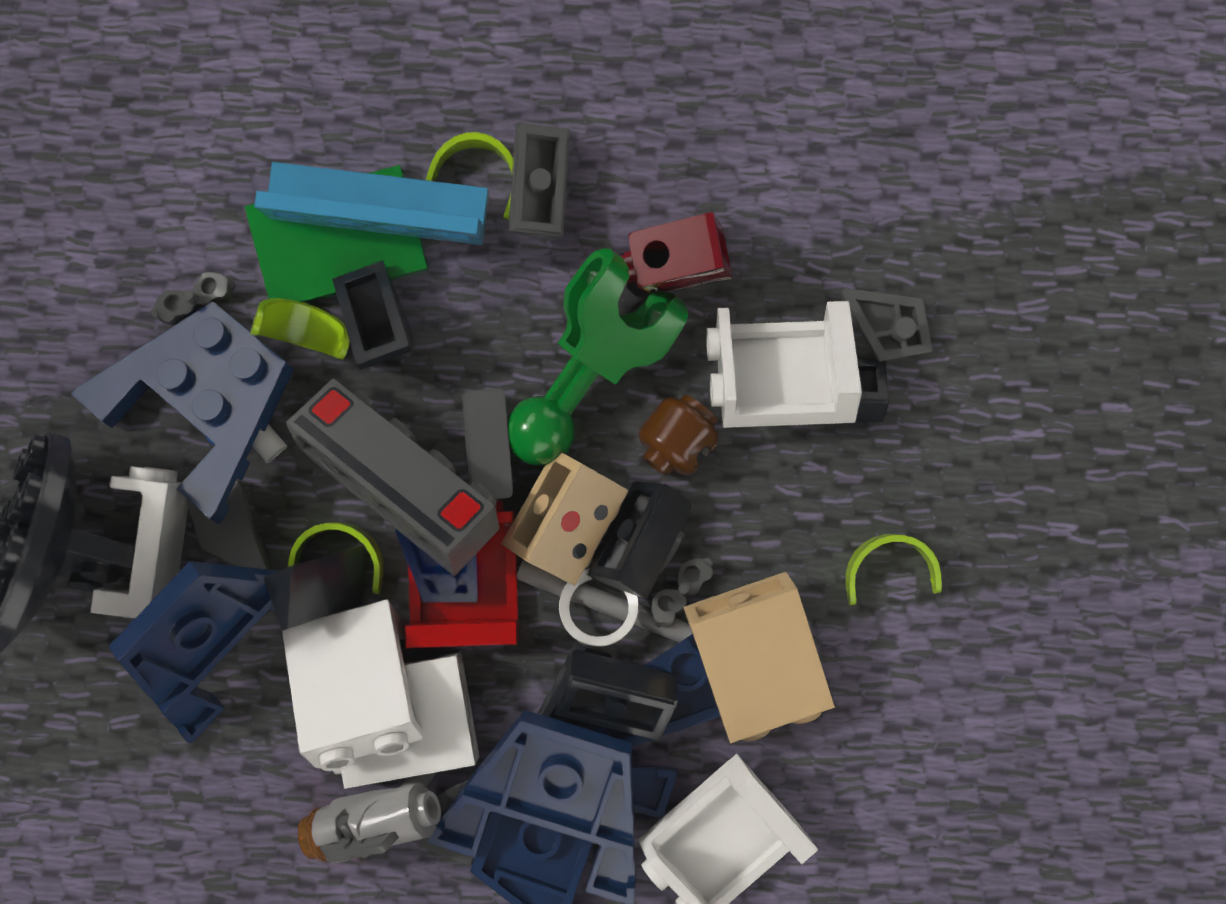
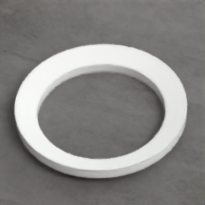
[559,568,639,647]

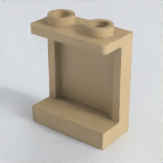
[683,572,835,744]

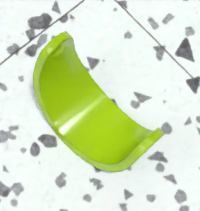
[426,132,513,220]
[250,298,350,360]
[288,522,384,594]
[846,534,942,605]

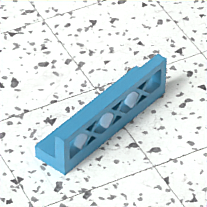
[254,162,490,245]

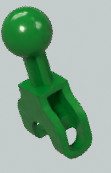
[507,248,688,466]

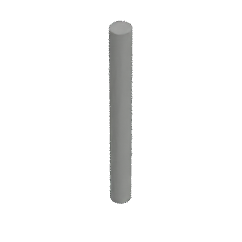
[517,560,692,642]

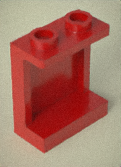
[405,501,520,648]

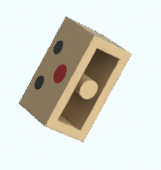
[501,452,629,586]

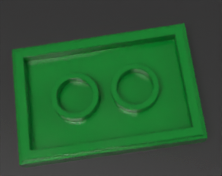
[244,165,429,303]

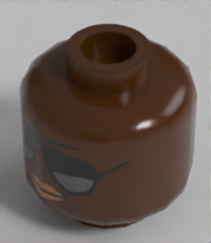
[638,395,719,477]

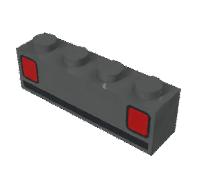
[286,378,500,576]

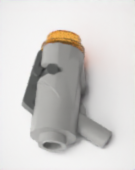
[298,772,441,864]

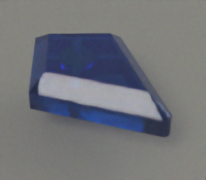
[395,529,479,602]

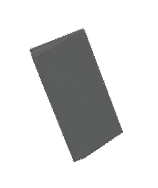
[508,122,570,241]
[462,388,513,499]

